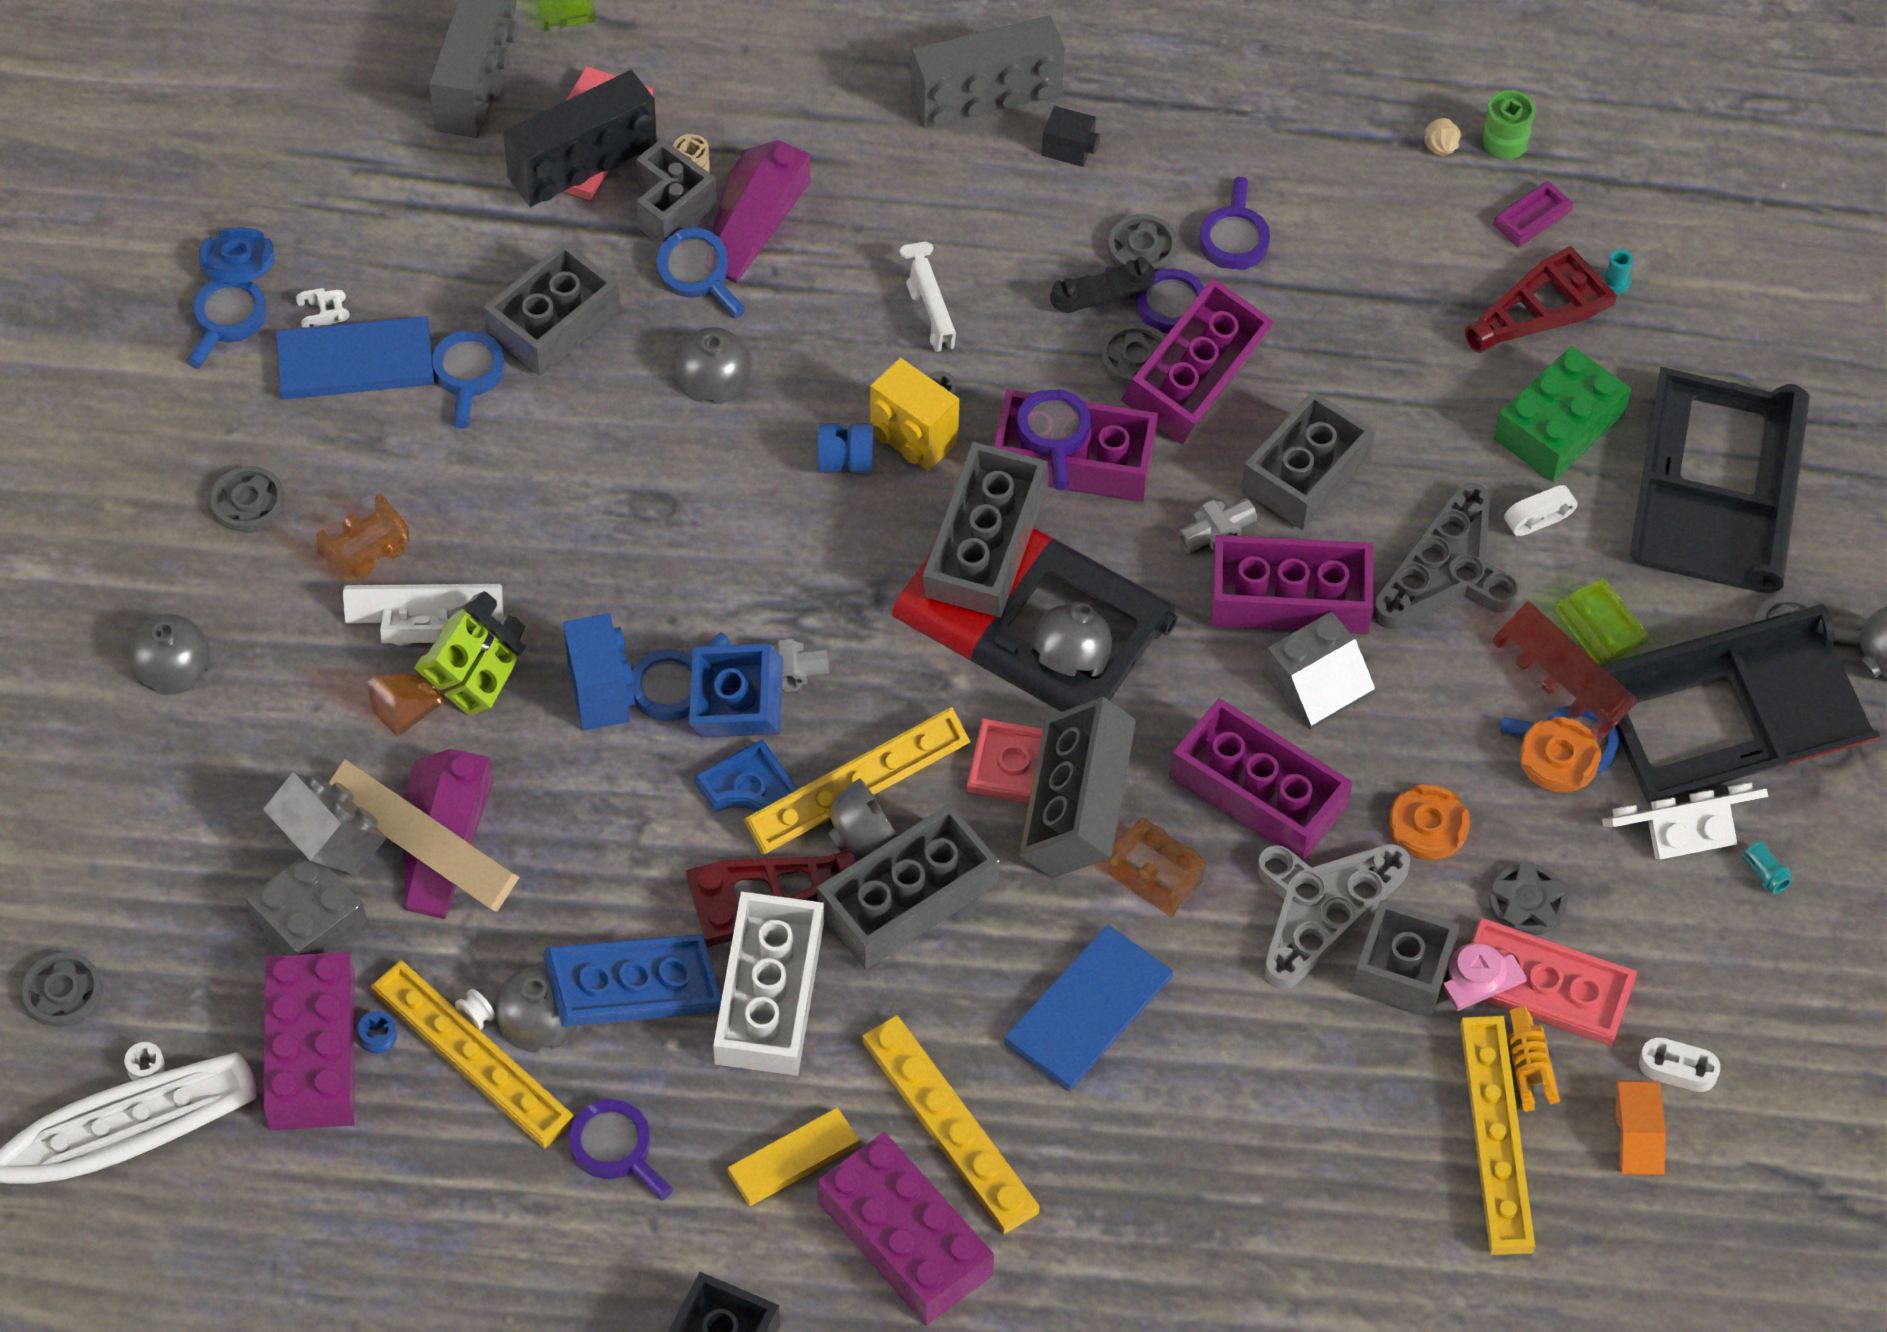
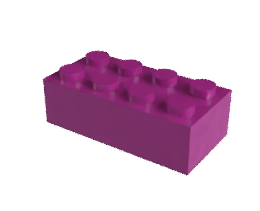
[1121,277,1275,445]
[994,389,1158,502]
[1211,535,1373,634]
[1170,698,1353,861]
[264,952,355,1130]
[817,1131,994,1326]

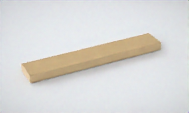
[329,759,520,912]

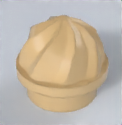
[1424,118,1461,157]

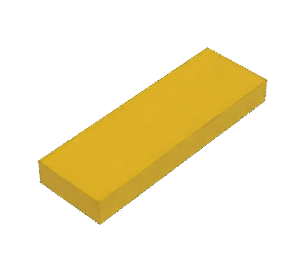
[728,1107,859,1207]

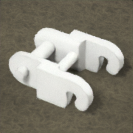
[296,288,349,328]

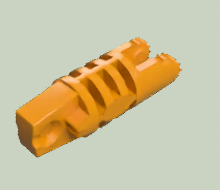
[1507,1006,1560,1112]

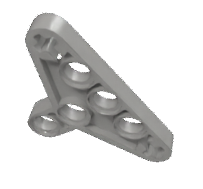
[1257,844,1411,989]

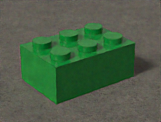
[1494,345,1631,482]

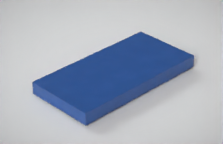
[276,316,434,400]
[1004,924,1173,1092]
[543,934,722,1027]

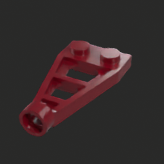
[1465,246,1617,353]
[685,850,855,947]

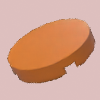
[1519,717,1602,793]
[1388,784,1470,861]

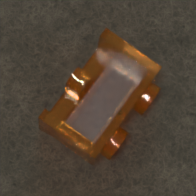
[316,493,409,582]
[1107,817,1208,918]

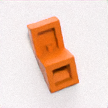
[1615,1080,1666,1175]

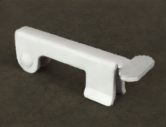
[900,241,956,352]

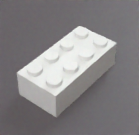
[713,892,824,1076]

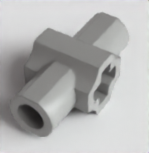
[1177,498,1257,553]
[773,639,830,692]

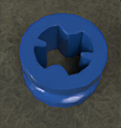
[358,1011,397,1054]

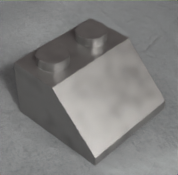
[1264,611,1375,730]

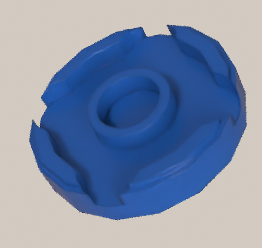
[199,227,275,284]

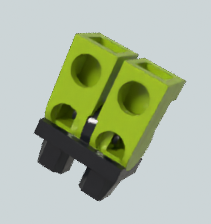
[414,591,526,716]

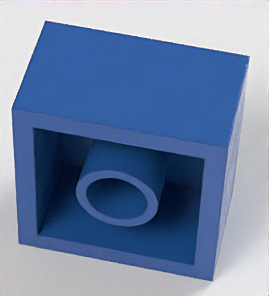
[563,613,635,731]
[689,643,783,738]

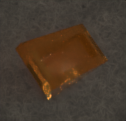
[367,674,446,737]

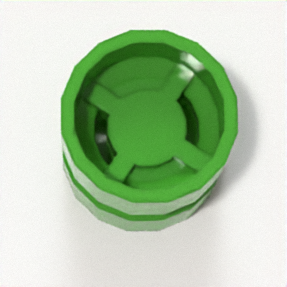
[1482,90,1535,159]

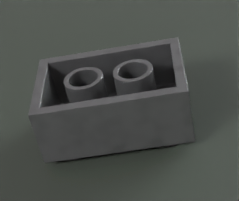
[483,242,621,376]
[1241,391,1375,530]

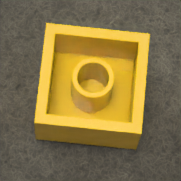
[870,357,959,472]

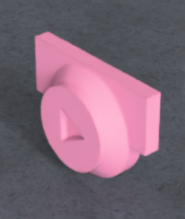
[1443,943,1527,1011]

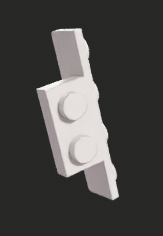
[343,584,504,646]
[1602,782,1768,859]

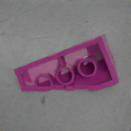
[704,140,810,284]
[403,749,493,919]

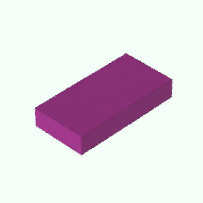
[1493,181,1573,248]

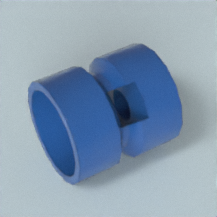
[818,423,873,474]

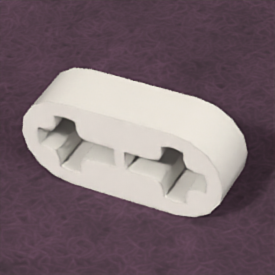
[1504,485,1578,536]
[1639,1038,1720,1092]

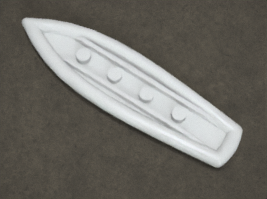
[0,1052,257,1184]

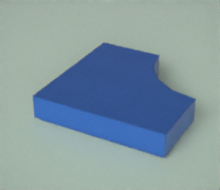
[694,739,799,812]

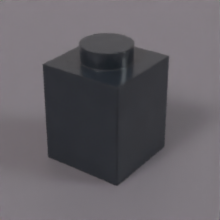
[1042,106,1100,167]

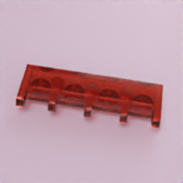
[1493,600,1639,740]

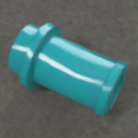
[1602,249,1634,295]
[1742,841,1793,894]

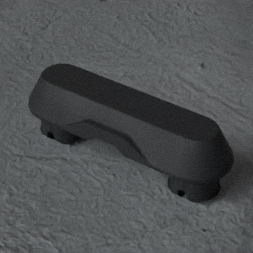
[1050,257,1156,313]

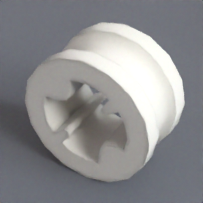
[455,989,496,1030]
[124,1042,165,1081]

